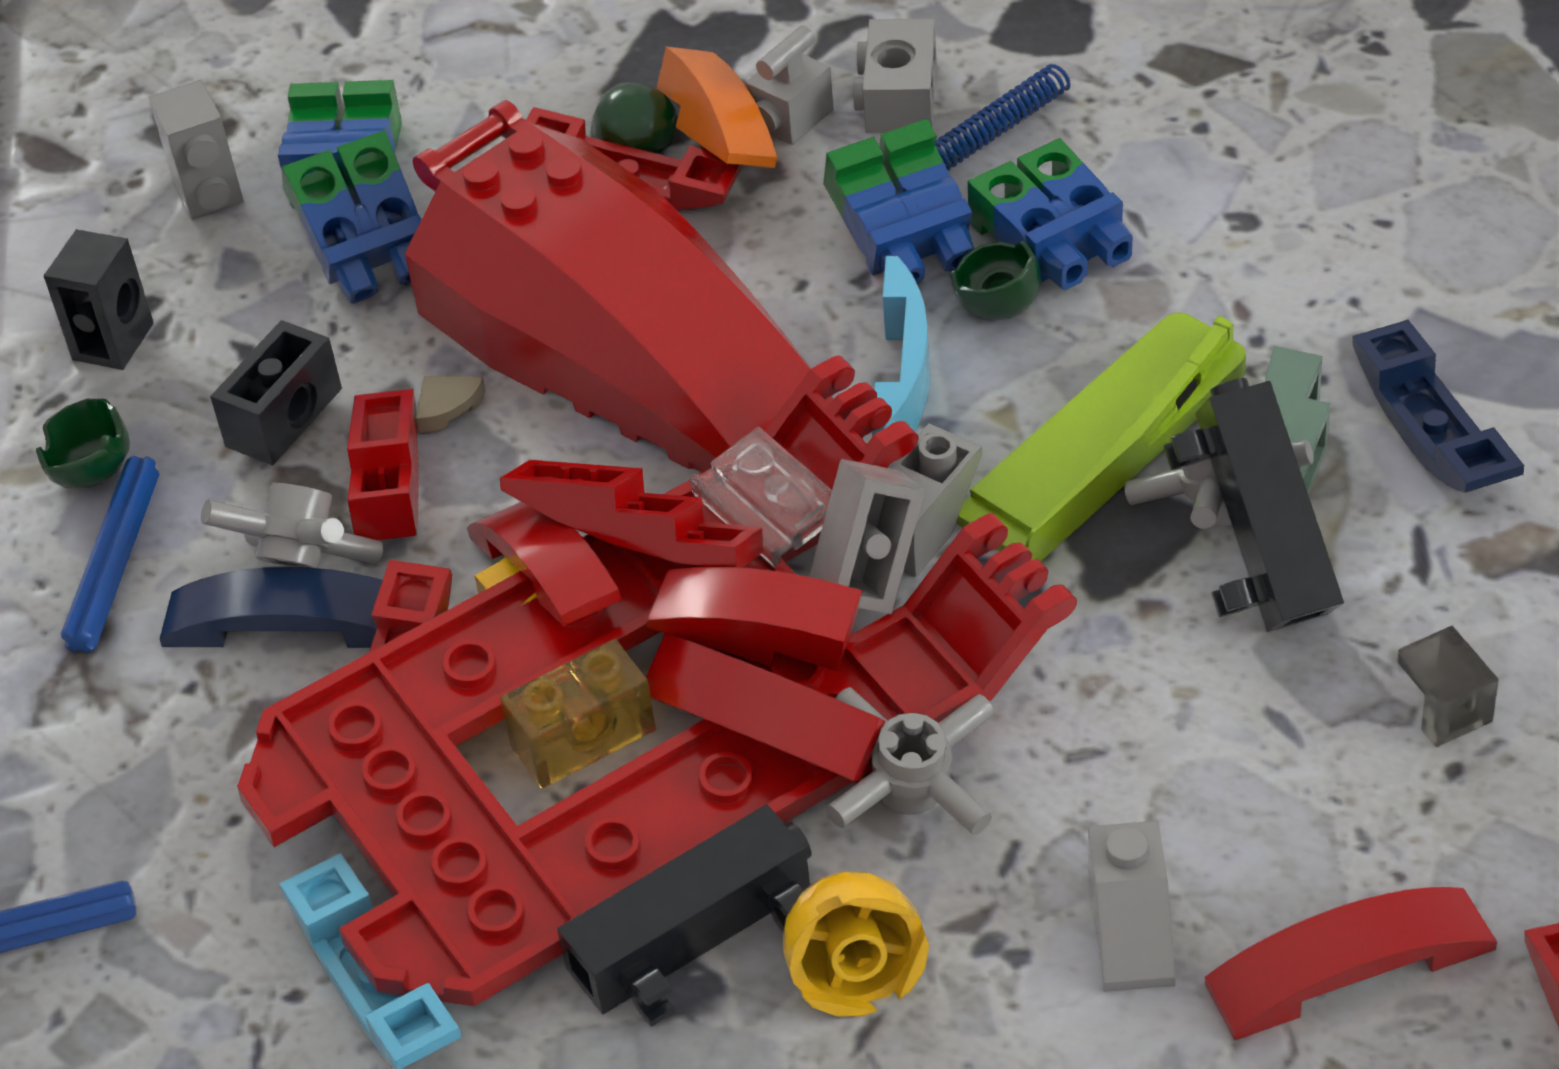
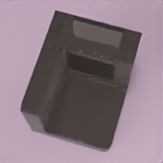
[1397,625,1499,748]

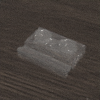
[689,426,832,567]

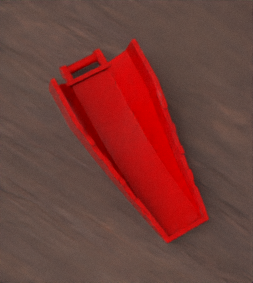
[405,100,834,473]

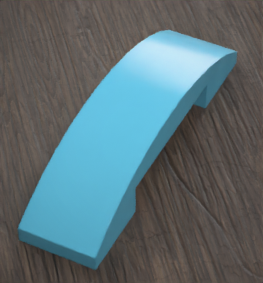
[872,256,930,467]
[279,853,462,1069]

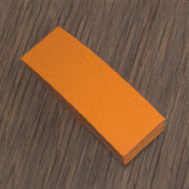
[656,47,777,168]

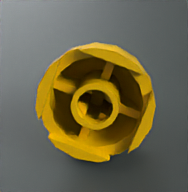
[782,871,929,1016]

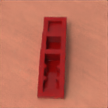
[500,460,764,568]

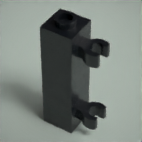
[1163,378,1344,632]
[557,804,812,1027]

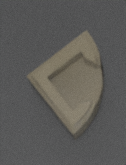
[415,376,486,433]

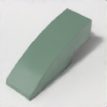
[1265,346,1330,495]

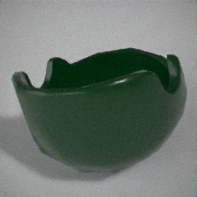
[590,82,677,154]
[950,241,1041,321]
[36,398,130,488]

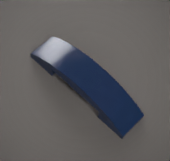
[1352,319,1524,493]
[159,567,383,648]

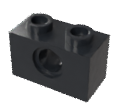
[43,229,154,370]
[210,320,342,466]

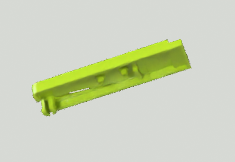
[956,312,1246,562]

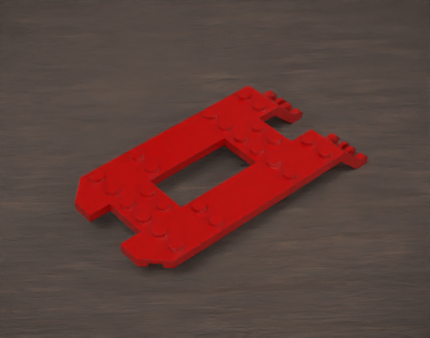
[237,355,1077,1007]

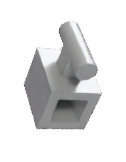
[745,25,834,145]

